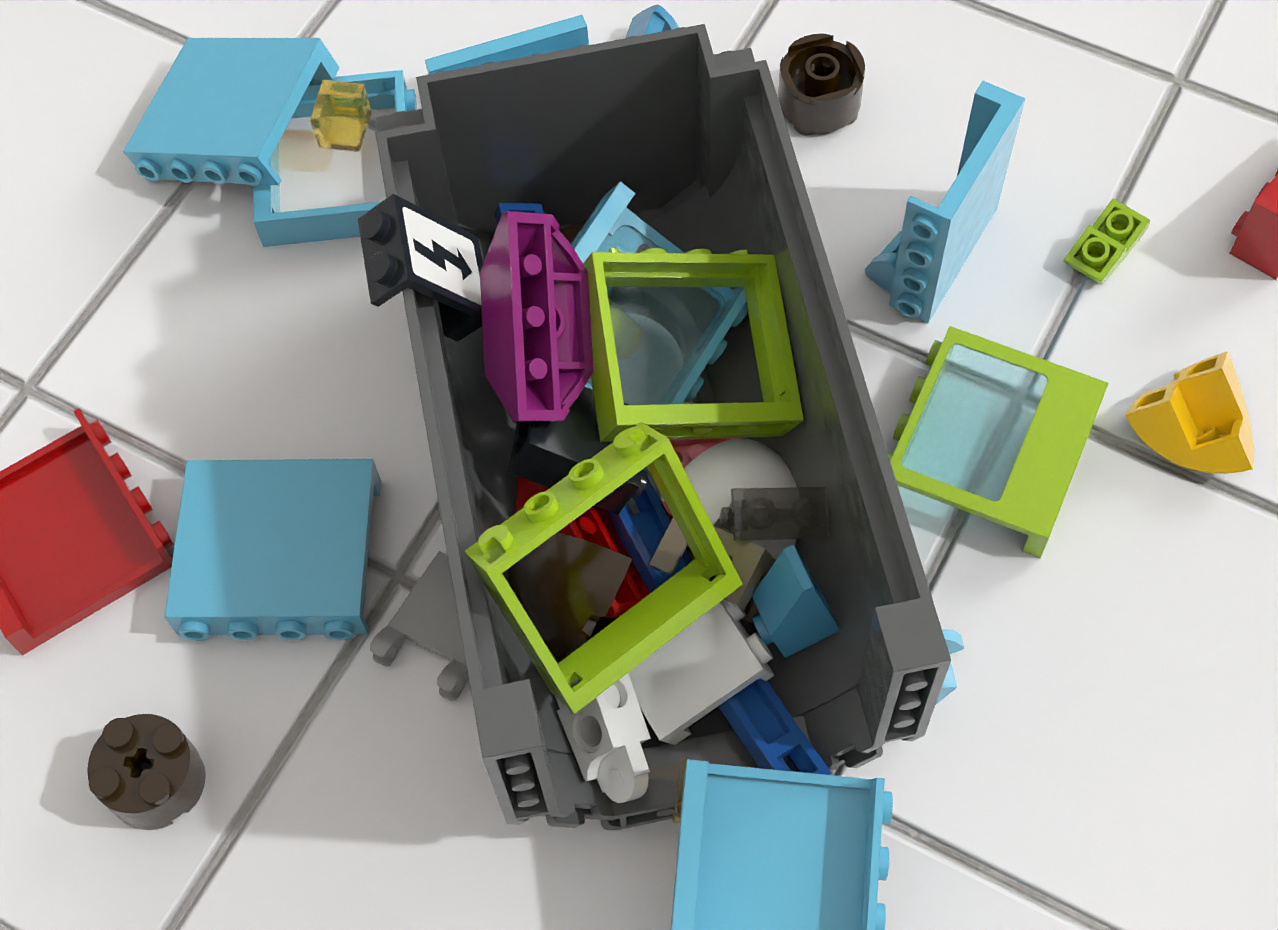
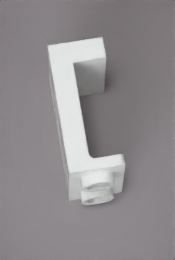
[628,599,774,745]

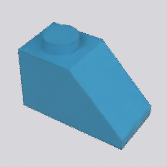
[752,545,840,658]

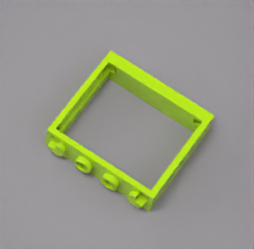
[583,247,804,442]
[464,422,743,714]

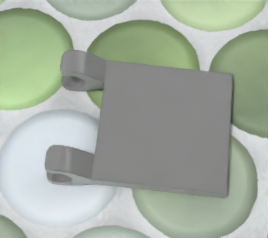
[370,551,469,701]

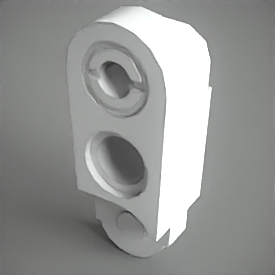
[555,673,651,803]

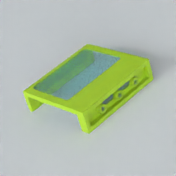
[887,326,1109,558]

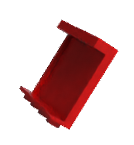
[0,408,174,656]

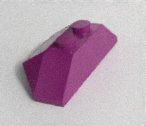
[480,211,594,422]

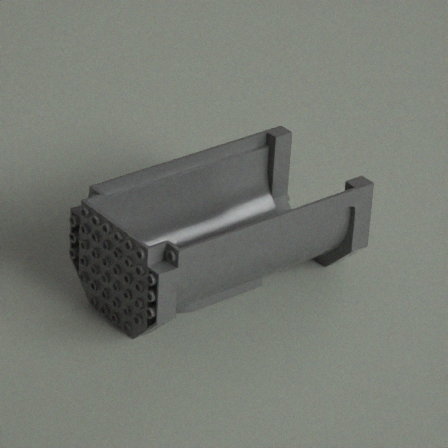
[375,24,951,830]

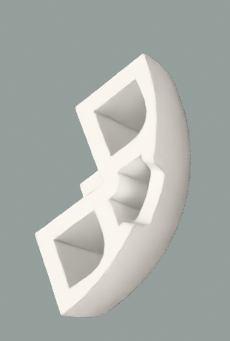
[661,438,800,560]

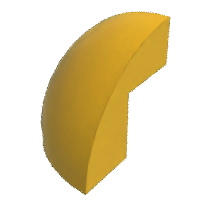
[1125,351,1254,474]

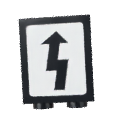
[358,194,483,342]

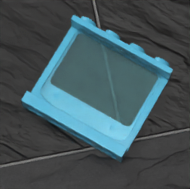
[571,182,748,405]

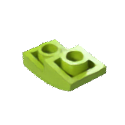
[1063,198,1150,285]

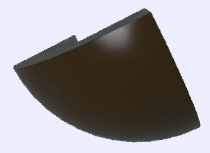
[508,532,632,660]

